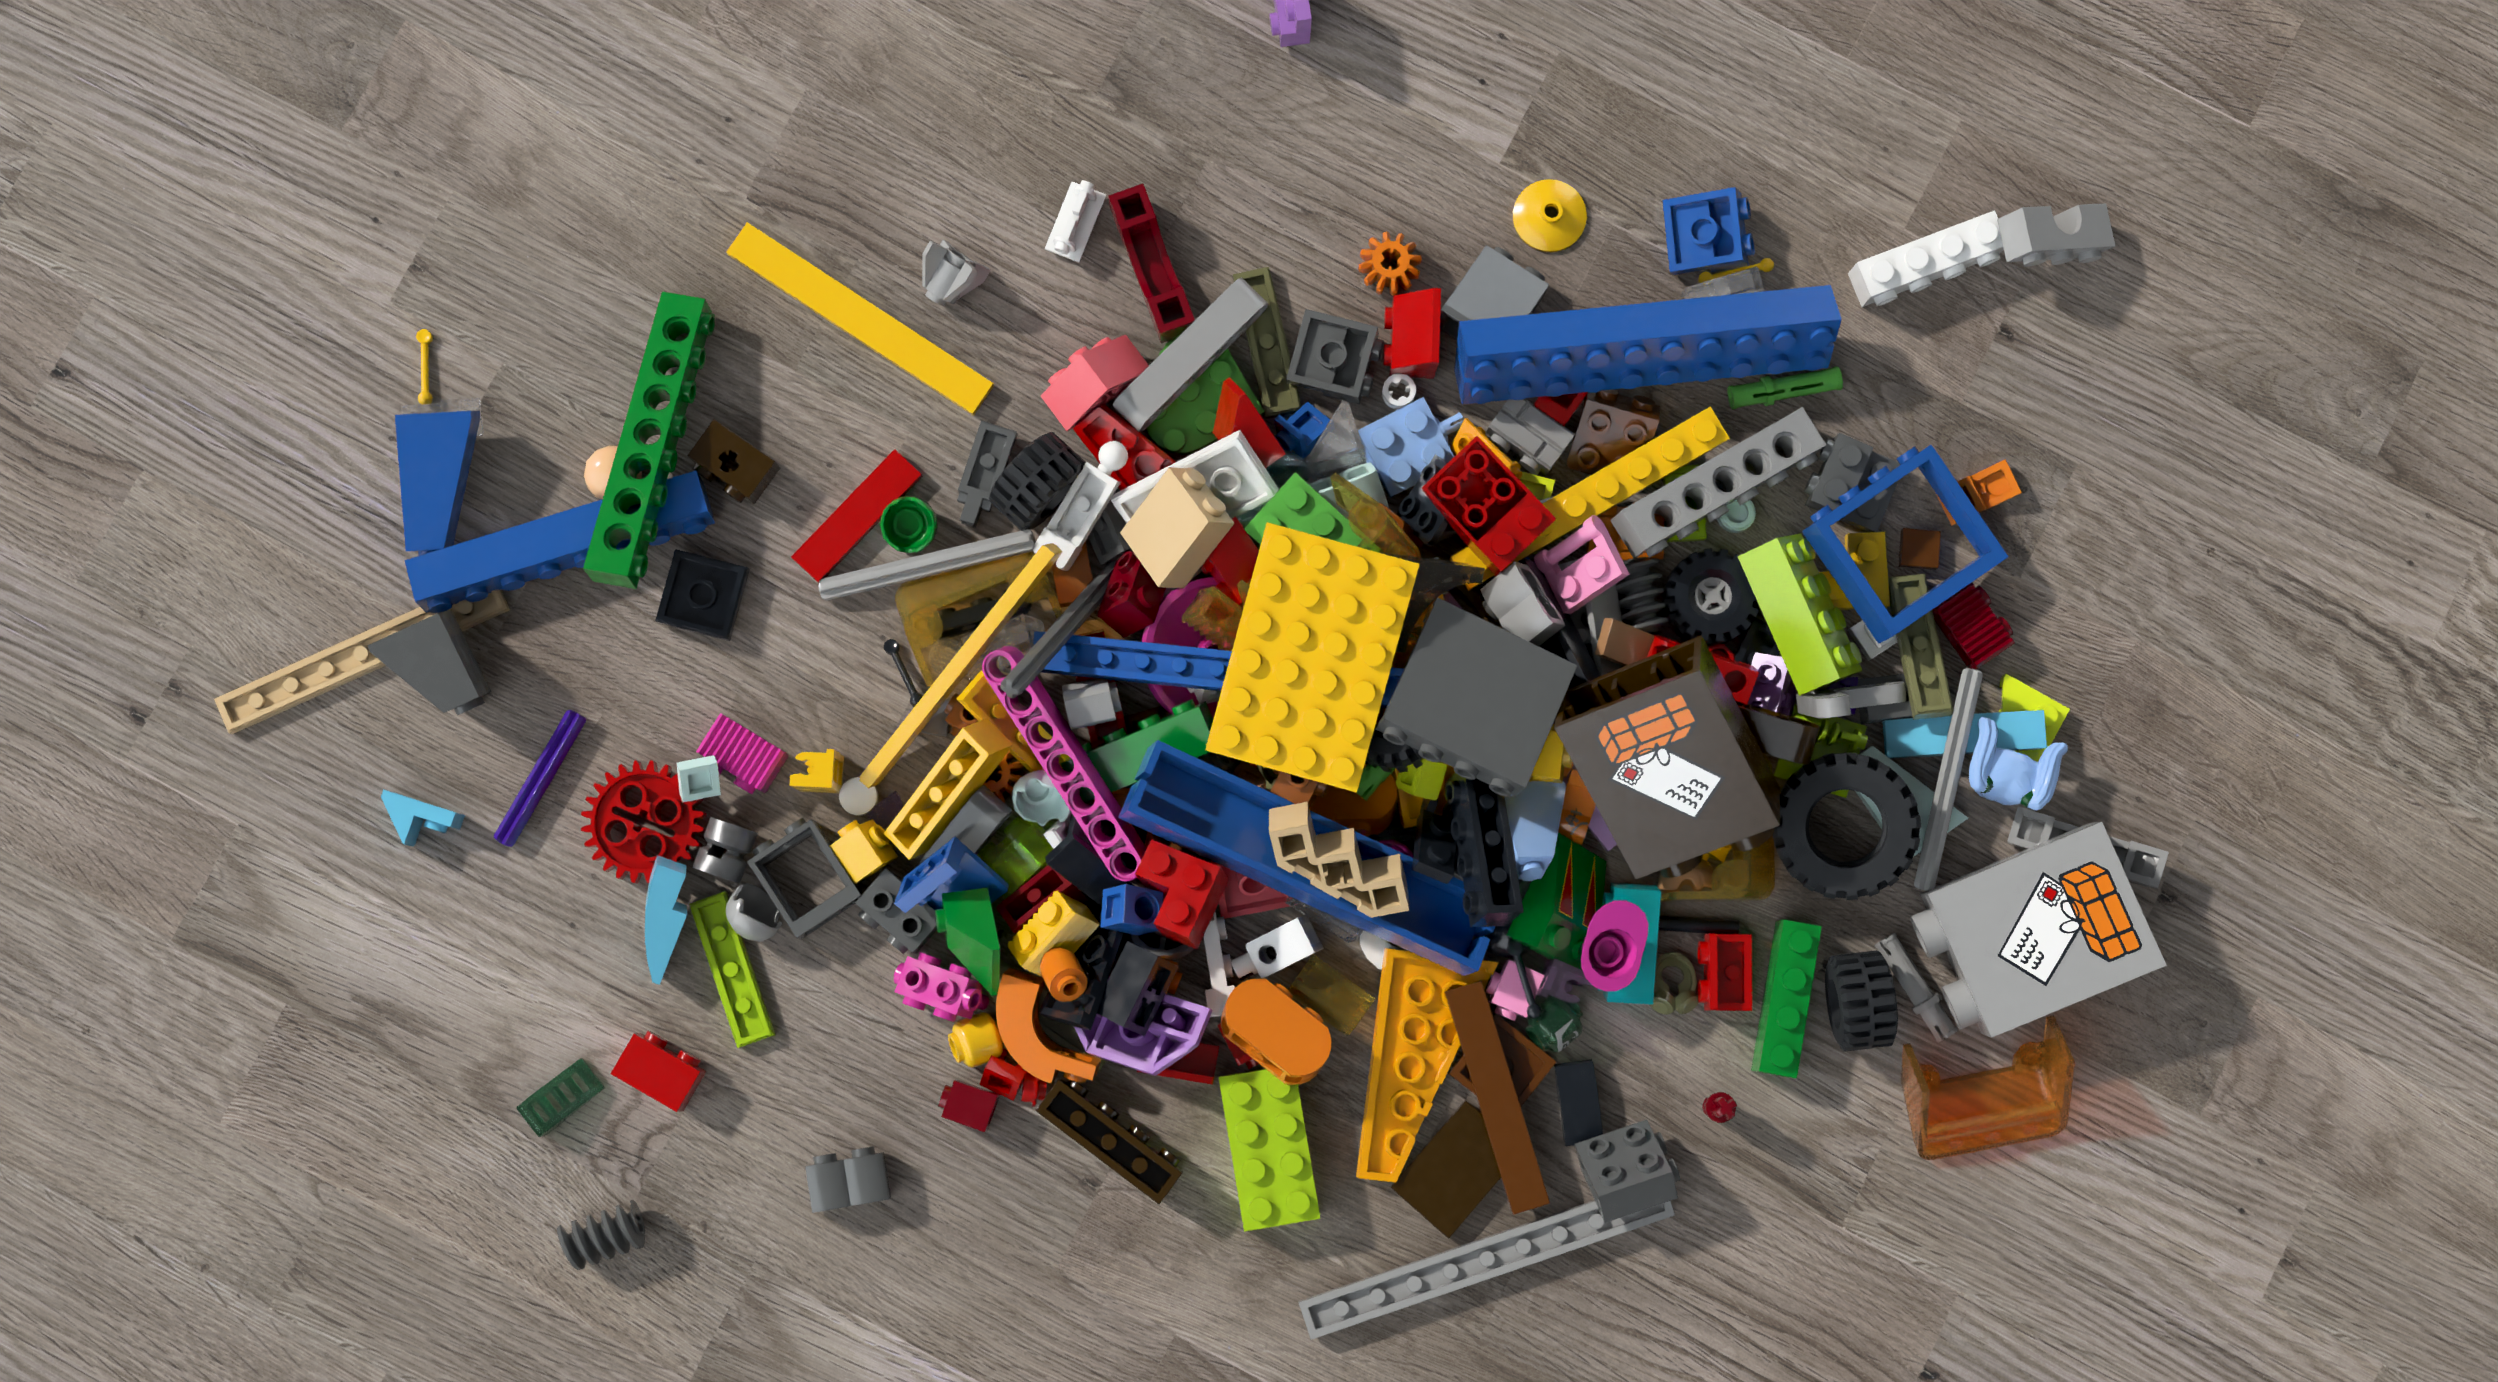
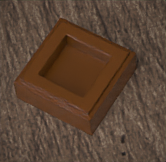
[1898,528,1941,570]

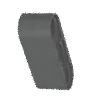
[920,785,1013,864]

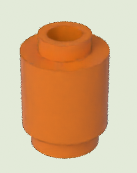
[1040,947,1088,1002]

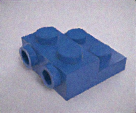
[1662,187,1755,275]

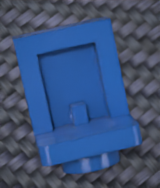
[1273,402,1335,459]

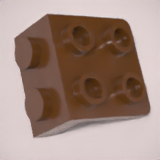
[1567,389,1660,475]

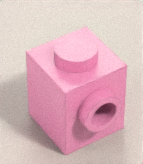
[1486,960,1544,1022]

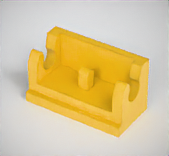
[789,749,844,794]

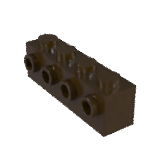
[1035,1079,1183,1204]

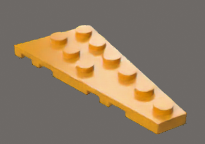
[1356,948,1499,1183]

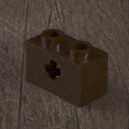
[687,419,780,504]

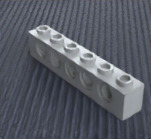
[1610,407,1826,559]

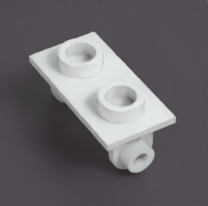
[1045,180,1106,262]

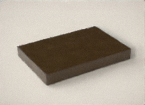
[1390,1100,1501,1239]

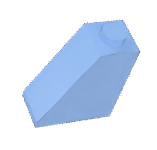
[1505,781,1566,881]

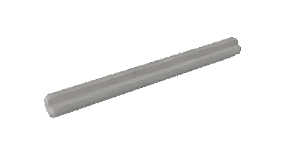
[818,529,1036,601]
[1914,668,1983,891]

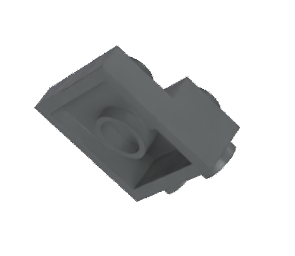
[1286,309,1384,405]
[1804,433,1900,533]

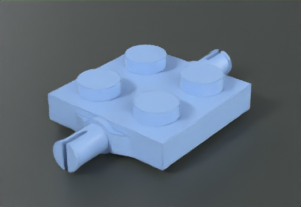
[1348,397,1464,498]

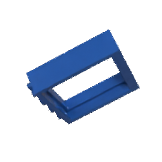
[1802,444,2008,644]

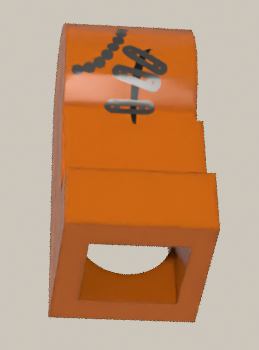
[1558,769,1596,845]

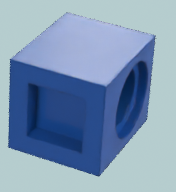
[1100,884,1163,935]

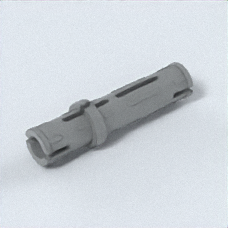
[1874,933,1958,1043]

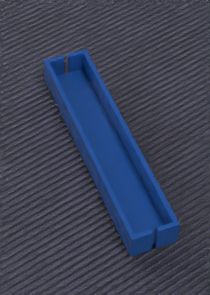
[1454,285,1842,405]
[1118,740,1495,976]

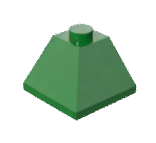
[935,888,1000,996]

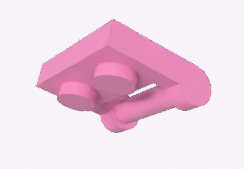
[1534,515,1629,614]

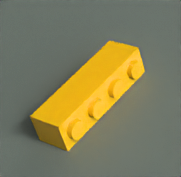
[883,718,1013,860]

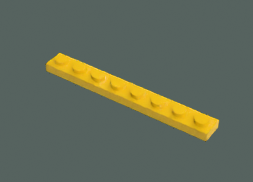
[1450,406,1730,590]

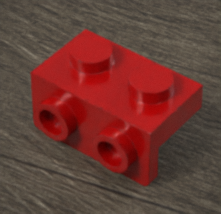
[1697,933,1752,1011]

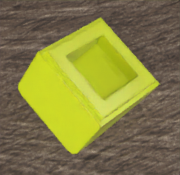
[1396,758,1447,800]

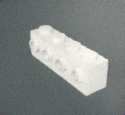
[1848,210,2004,307]

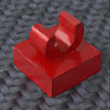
[979,1049,1026,1101]

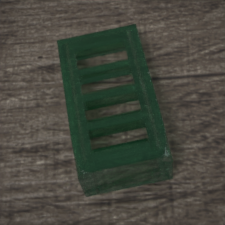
[516,1058,606,1137]

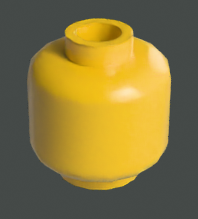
[948,1012,1003,1068]

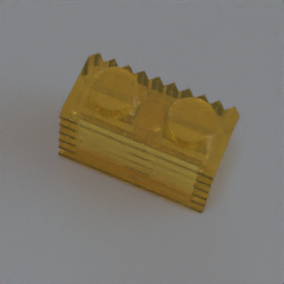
[1181,586,1243,651]

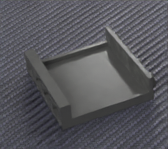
[1375,597,1577,797]

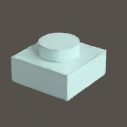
[676,755,721,802]

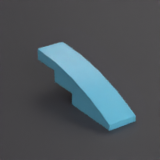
[1883,710,2047,758]

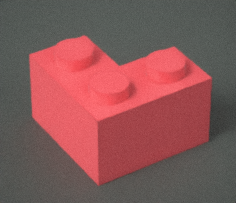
[1041,334,1149,431]

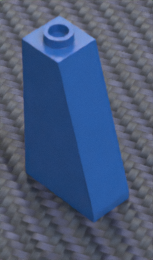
[395,411,480,556]

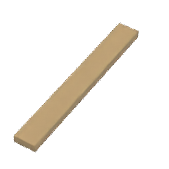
[214,590,510,734]

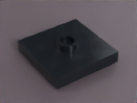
[655,549,750,641]

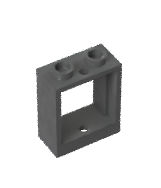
[747,818,863,939]

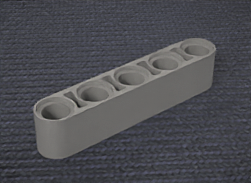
[1113,277,1269,432]

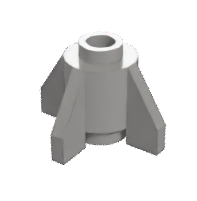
[922,240,991,306]

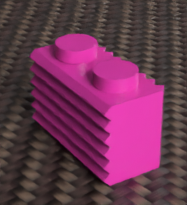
[696,713,789,795]

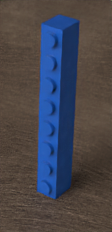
[404,470,715,613]

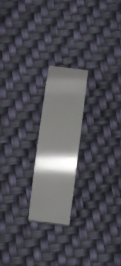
[2007,807,2169,889]

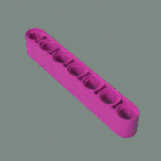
[982,646,1147,881]

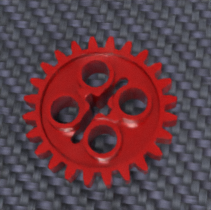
[581,760,707,884]

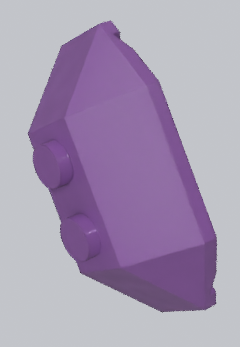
[1074,978,1213,1076]

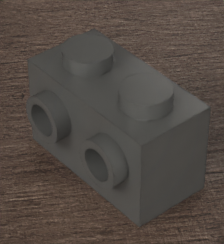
[855,868,937,954]

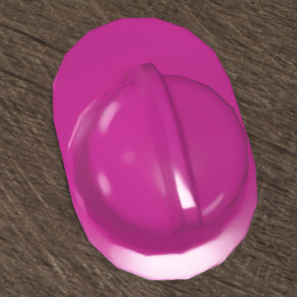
[1581,900,1649,991]

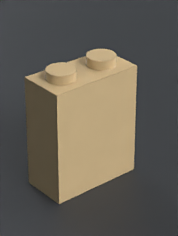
[1120,467,1234,588]

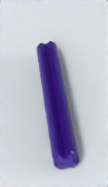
[494,710,586,847]

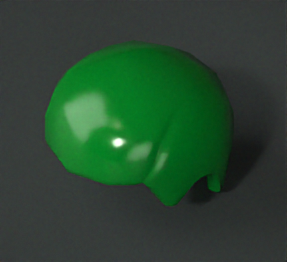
[880,497,938,553]

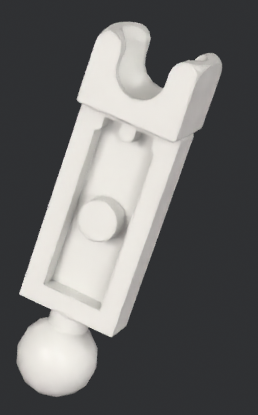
[1033,441,1128,571]
[1203,912,1235,1018]

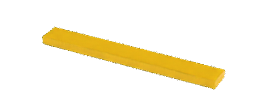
[726,222,994,416]
[859,543,1063,789]

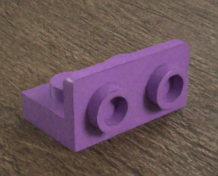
[1748,653,1798,716]

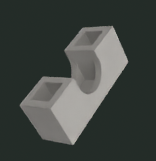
[1997,203,2115,267]

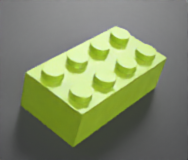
[1738,533,1863,696]
[1218,1069,1321,1232]

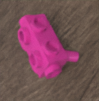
[894,952,989,1022]

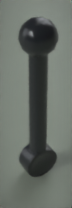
[884,639,923,707]
[1507,941,1542,1019]

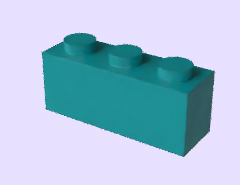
[1597,883,1661,1005]

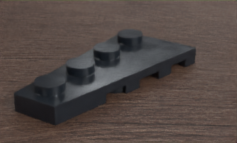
[1038,881,1135,1030]

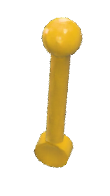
[1698,258,1774,288]
[416,329,433,406]

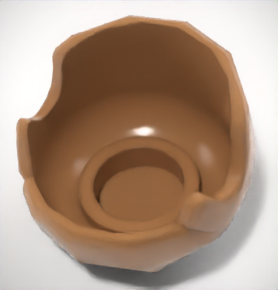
[1657,859,1719,895]

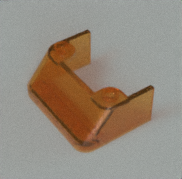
[1901,1015,2075,1160]

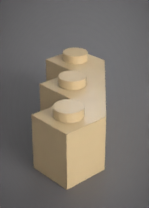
[1269,802,1409,918]

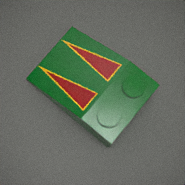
[1507,833,1606,974]

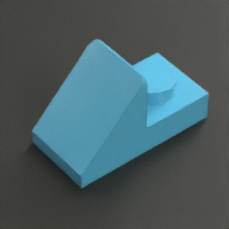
[381,789,465,847]

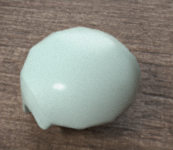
[1012,770,1071,826]

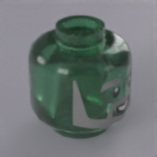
[1525,995,1583,1052]

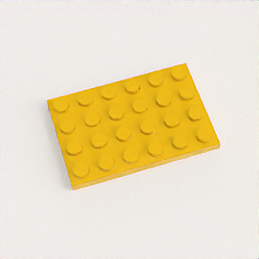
[1205,522,1420,793]

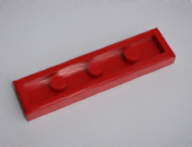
[791,449,923,583]

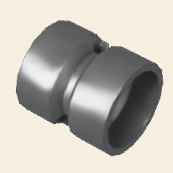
[692,817,758,884]

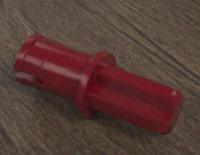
[1702,1092,1737,1123]

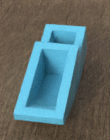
[645,855,687,985]

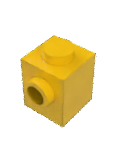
[830,819,898,884]

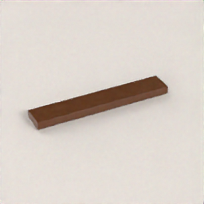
[1444,980,1550,1215]

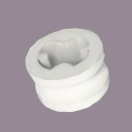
[1382,373,1416,410]

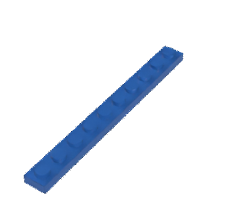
[1032,631,1404,708]

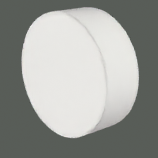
[839,777,878,816]

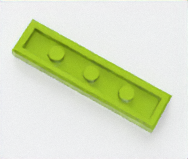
[689,891,775,1048]

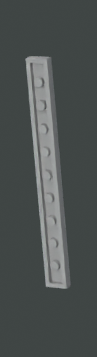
[1298,1200,1675,1340]

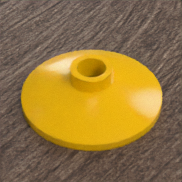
[1513,179,1587,252]

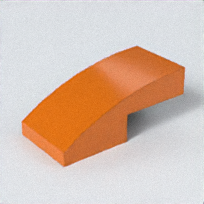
[1935,459,2022,526]

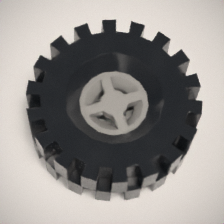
[1662,548,1759,646]

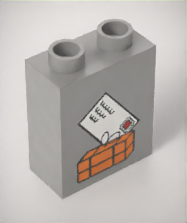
[1910,822,2167,1038]

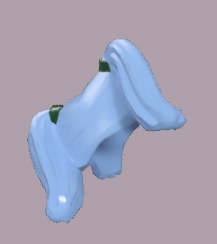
[1969,717,2068,811]

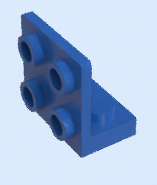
[894,837,1009,913]

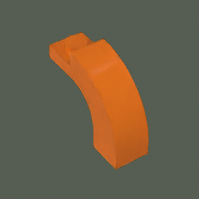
[996,968,1102,1084]

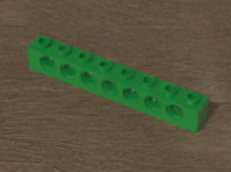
[583,291,715,589]

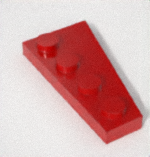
[1072,404,1176,490]

